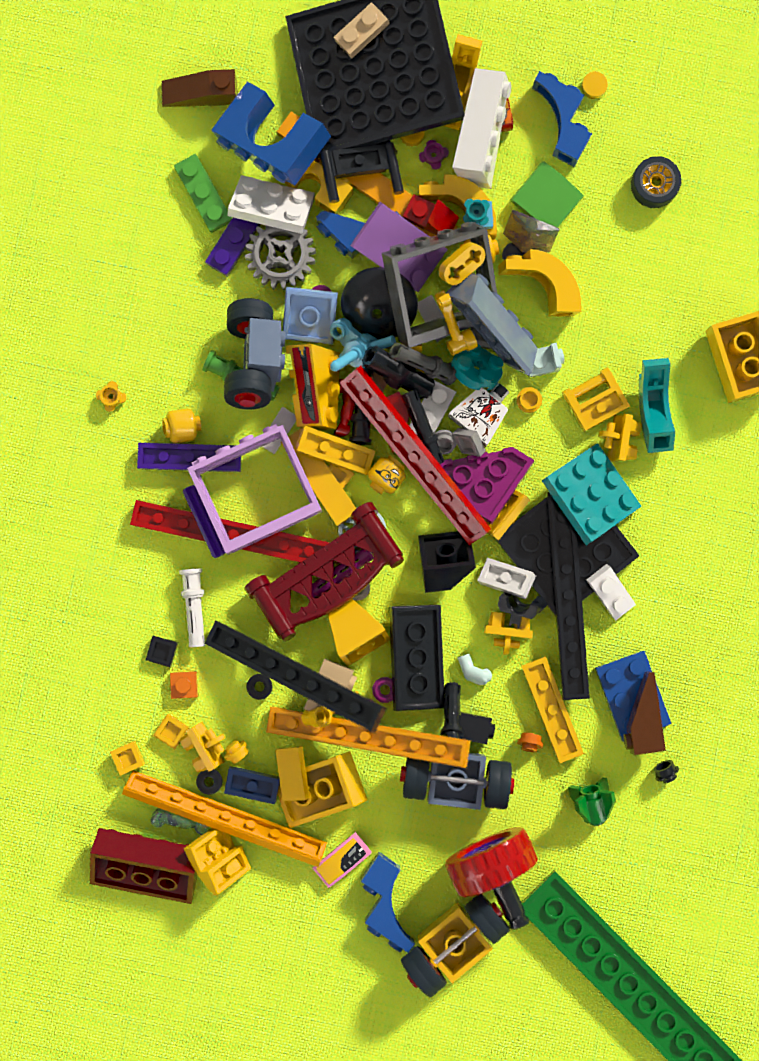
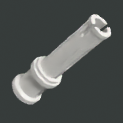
[179,568,206,647]

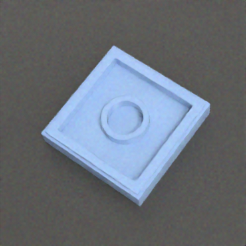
[283,287,338,345]

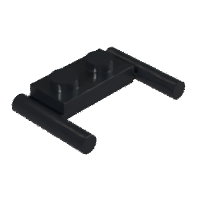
[320,142,404,203]

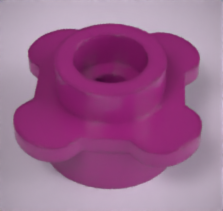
[419,140,449,170]

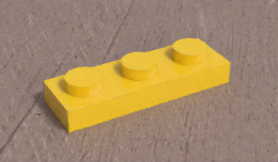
[295,426,376,475]

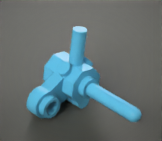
[330,318,396,371]

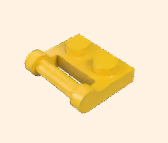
[562,367,630,432]

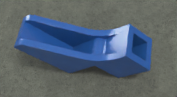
[316,211,402,259]

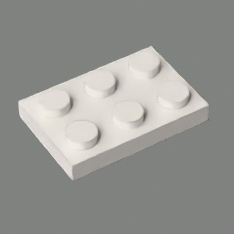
[228,175,315,234]

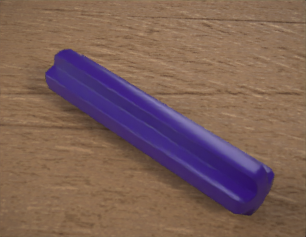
[183,485,225,558]

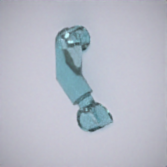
[151,808,208,835]

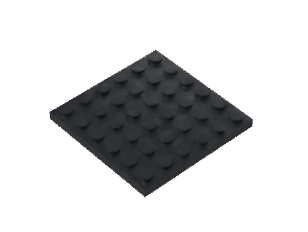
[285,0,465,160]

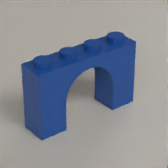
[212,82,331,186]

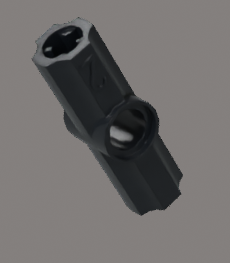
[362,346,435,399]

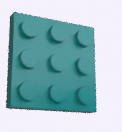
[542,443,641,545]

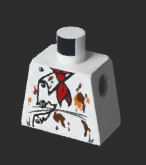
[448,383,509,448]

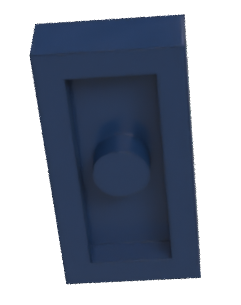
[224,766,280,804]

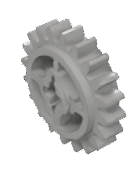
[245,225,316,290]

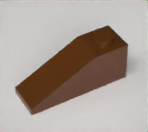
[162,69,238,107]
[624,671,666,755]

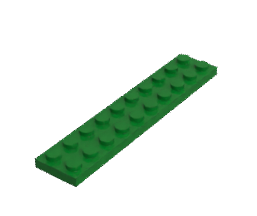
[521,870,742,1061]

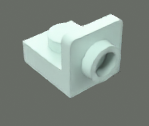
[529,343,565,378]

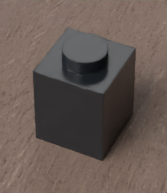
[460,711,495,744]

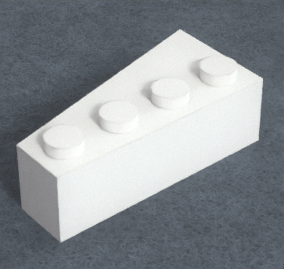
[452,68,511,189]

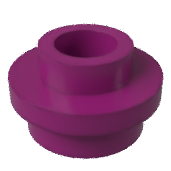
[372,677,393,703]

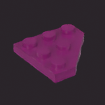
[440,447,534,525]

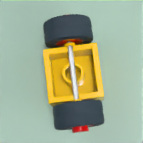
[401,894,510,998]

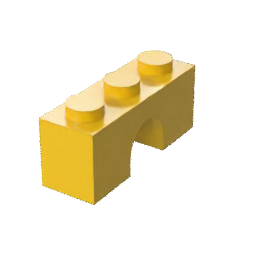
[284,161,353,215]

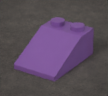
[350,202,448,292]

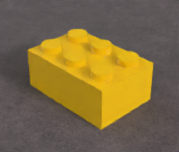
[705,311,759,403]

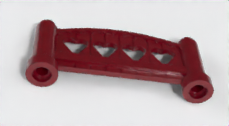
[244,502,404,642]

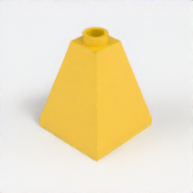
[328,599,390,667]

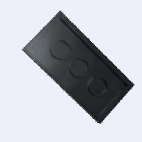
[389,605,445,711]

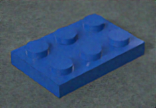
[595,650,672,742]

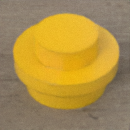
[516,387,542,413]
[224,740,249,764]

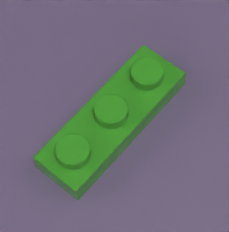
[173,153,232,233]

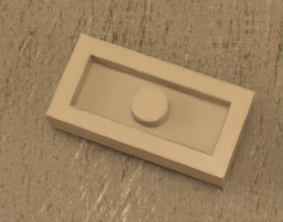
[334,2,390,58]

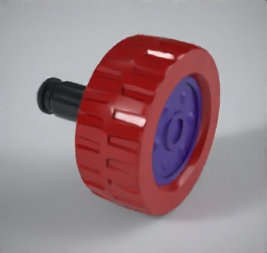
[445,827,538,930]

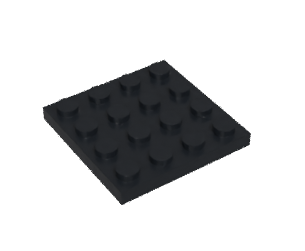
[494,497,640,617]

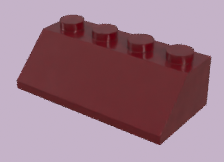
[90,828,198,904]

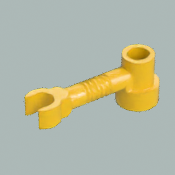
[435,290,478,356]
[301,691,359,728]

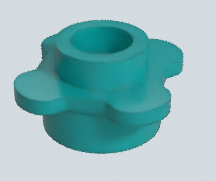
[463,199,490,226]

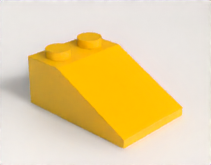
[278,751,368,829]

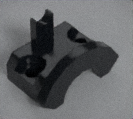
[498,592,548,628]

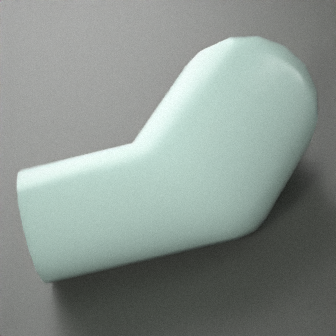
[457,653,492,685]

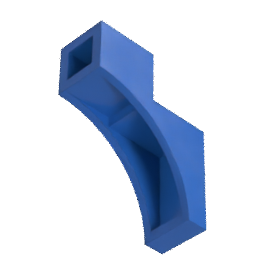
[532,71,592,167]
[361,852,415,953]

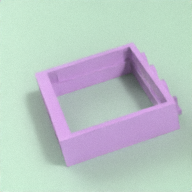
[187,424,322,555]

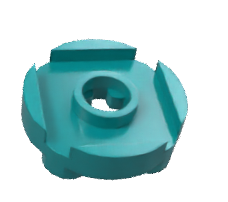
[451,343,504,390]

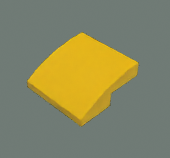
[184,828,251,895]

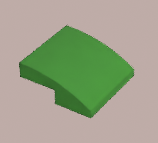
[510,161,584,234]

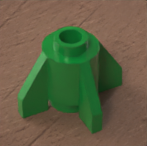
[568,777,616,826]

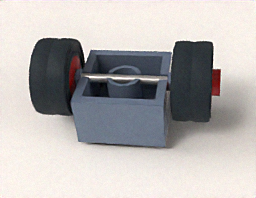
[224,298,285,410]
[400,752,515,810]

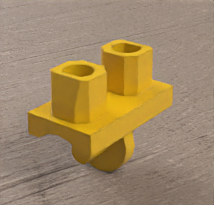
[598,414,642,462]
[484,612,533,655]
[180,722,226,772]

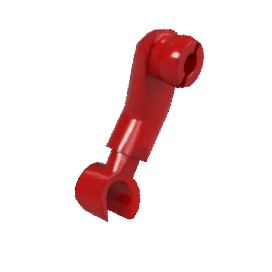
[333,379,356,437]

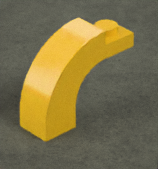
[444,34,483,130]
[418,174,497,240]
[498,249,581,317]

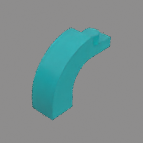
[639,358,676,453]

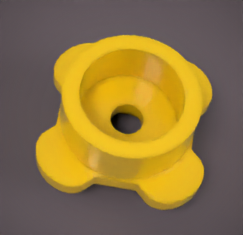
[96,381,127,412]

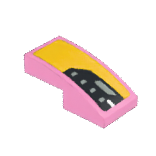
[313,832,372,888]

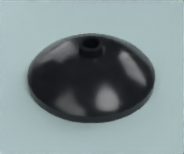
[341,267,418,340]

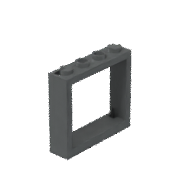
[381,222,497,348]

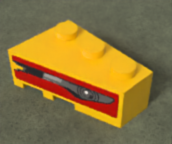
[285,344,340,430]

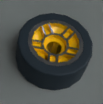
[631,156,681,208]

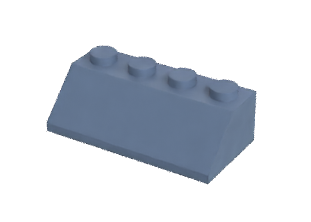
[446,273,537,376]

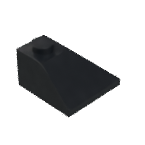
[418,531,476,593]

